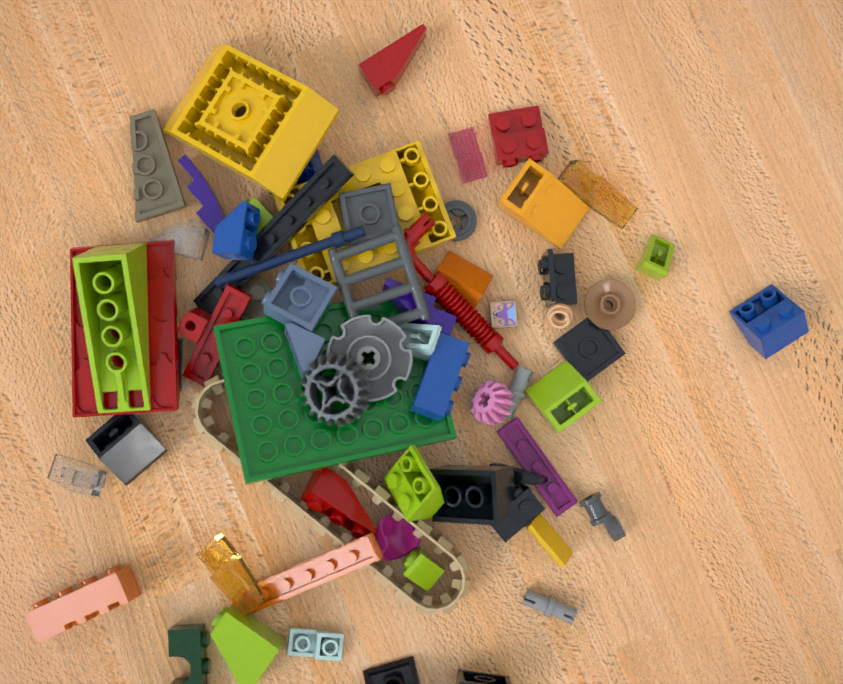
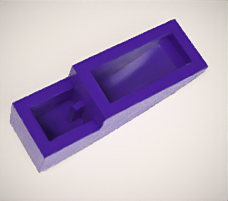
[382,278,457,336]

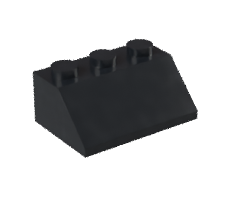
[429,465,515,526]

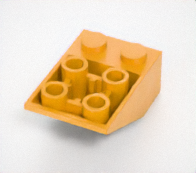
[497,158,590,250]

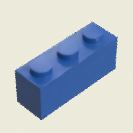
[410,332,471,422]

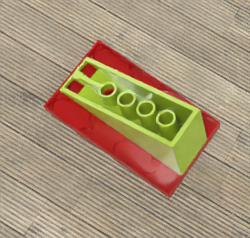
[70,239,180,418]

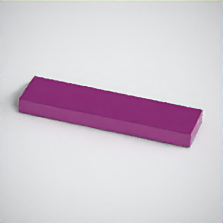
[496,416,578,517]

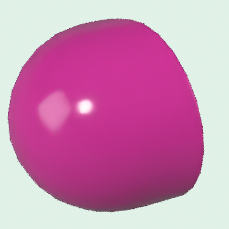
[375,514,421,561]

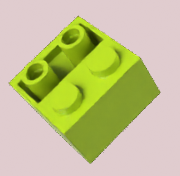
[525,360,601,433]
[383,445,444,521]

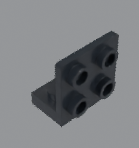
[538,249,577,307]
[491,485,545,543]

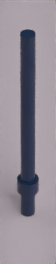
[214,226,366,288]

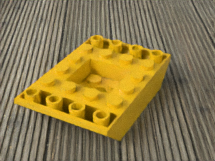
[162,44,340,200]
[273,140,456,286]

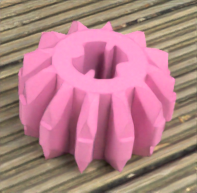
[469,380,515,426]

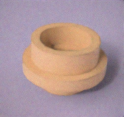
[547,303,573,328]

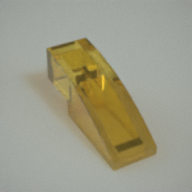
[557,160,638,229]
[195,531,265,617]

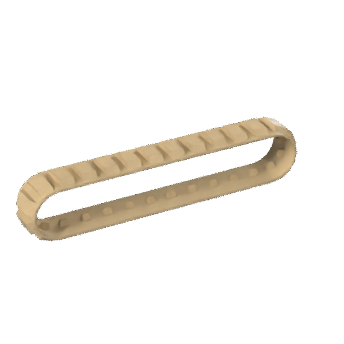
[191,375,471,616]

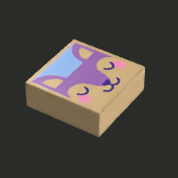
[489,301,518,329]

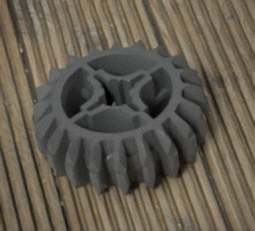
[299,352,373,427]

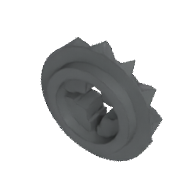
[444,200,477,242]

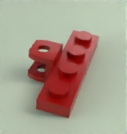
[177,283,253,387]

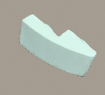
[286,627,344,661]

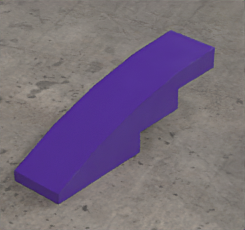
[178,154,226,234]

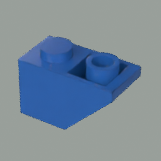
[212,201,261,260]

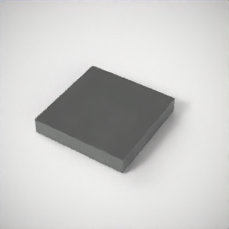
[339,183,399,246]

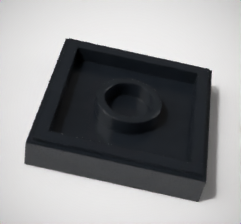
[553,317,626,382]

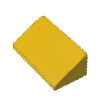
[525,514,573,568]

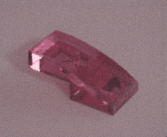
[448,127,488,184]

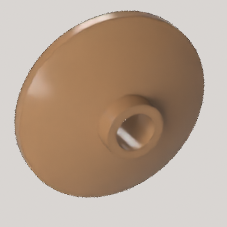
[584,279,636,330]

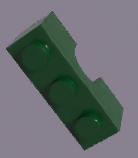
[168,623,211,684]

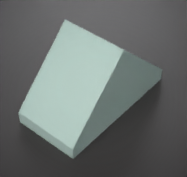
[398,323,442,361]

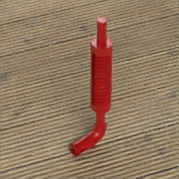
[403,212,519,370]

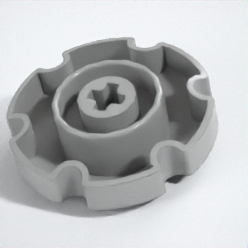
[326,315,413,401]

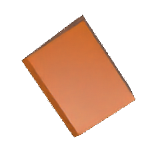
[425,251,494,310]

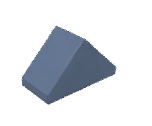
[284,323,325,380]

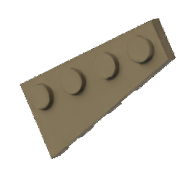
[130,109,187,223]

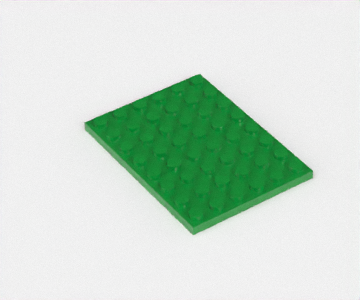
[213,299,457,485]

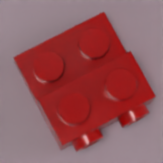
[488,106,549,168]

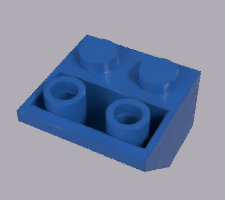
[729,284,809,359]

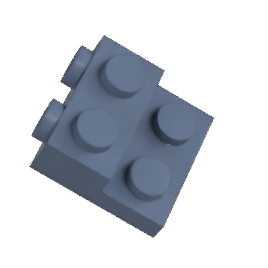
[262,263,338,332]

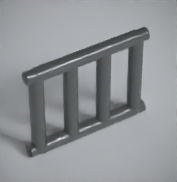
[328,225,431,325]

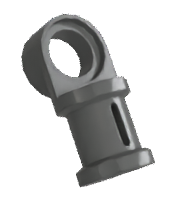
[579,492,626,542]

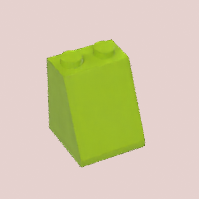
[210,603,286,684]

